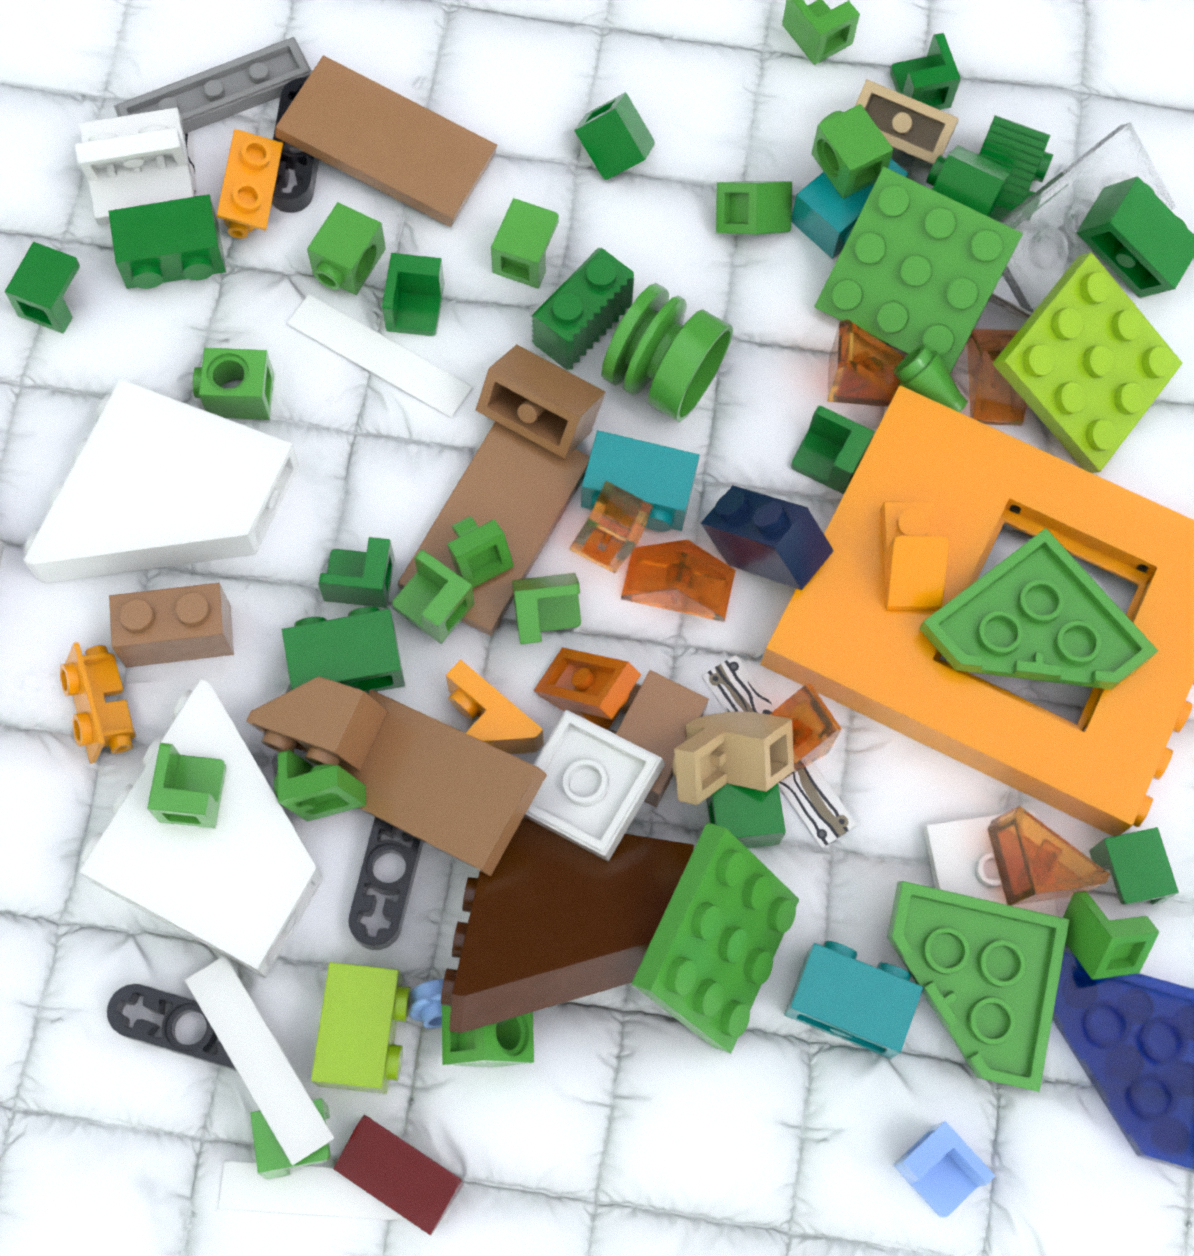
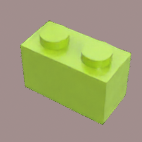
[311,962,411,1094]

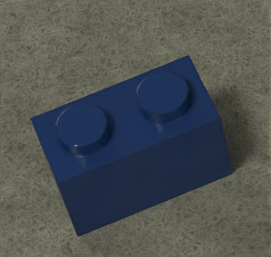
[700,485,834,590]

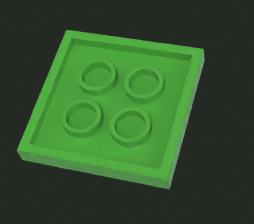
[814,166,1023,374]
[631,822,799,1054]

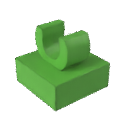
[447,516,514,588]

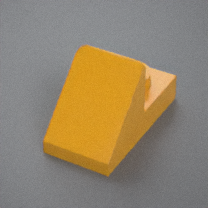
[881,501,949,611]
[446,659,544,754]

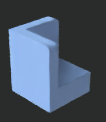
[893,1121,995,1218]

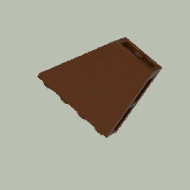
[441,818,694,1033]

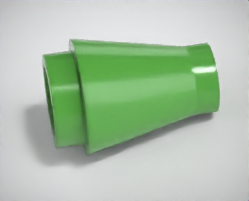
[893,345,968,412]

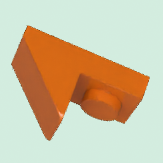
[533,647,641,730]

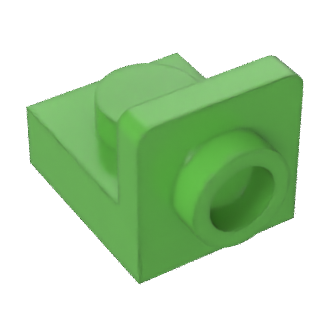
[274,750,366,822]

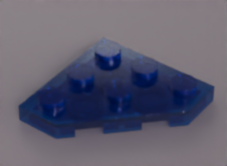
[1052,952,1194,1173]

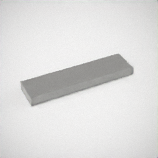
[114,37,312,134]

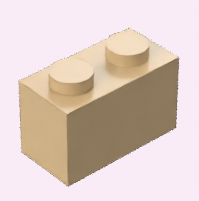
[855,79,959,165]

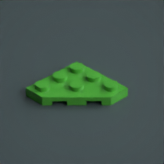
[919,528,1158,690]
[887,881,1070,1092]

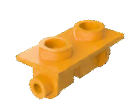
[216,129,283,239]
[60,642,136,764]

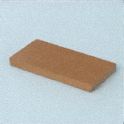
[275,55,497,227]
[398,421,590,636]
[338,690,547,876]

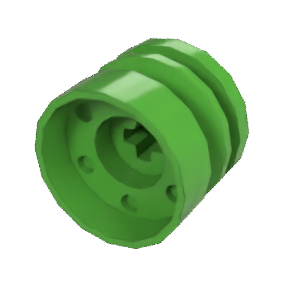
[601,283,733,422]

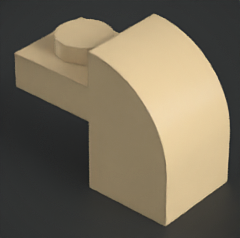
[672,712,794,805]

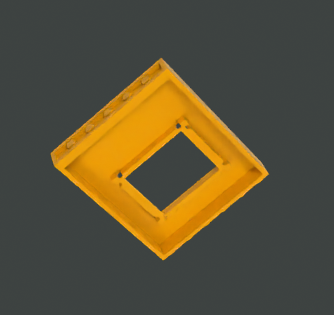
[760,385,1194,836]

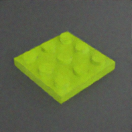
[992,252,1183,473]

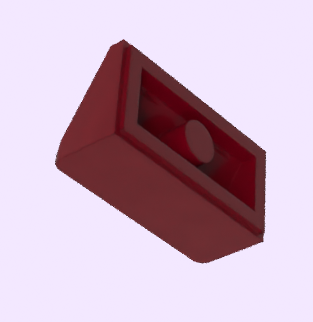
[333,1114,464,1236]

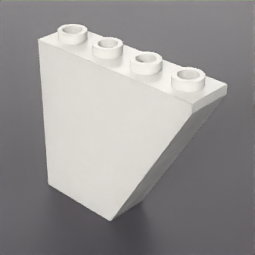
[23,379,299,583]
[79,678,323,978]

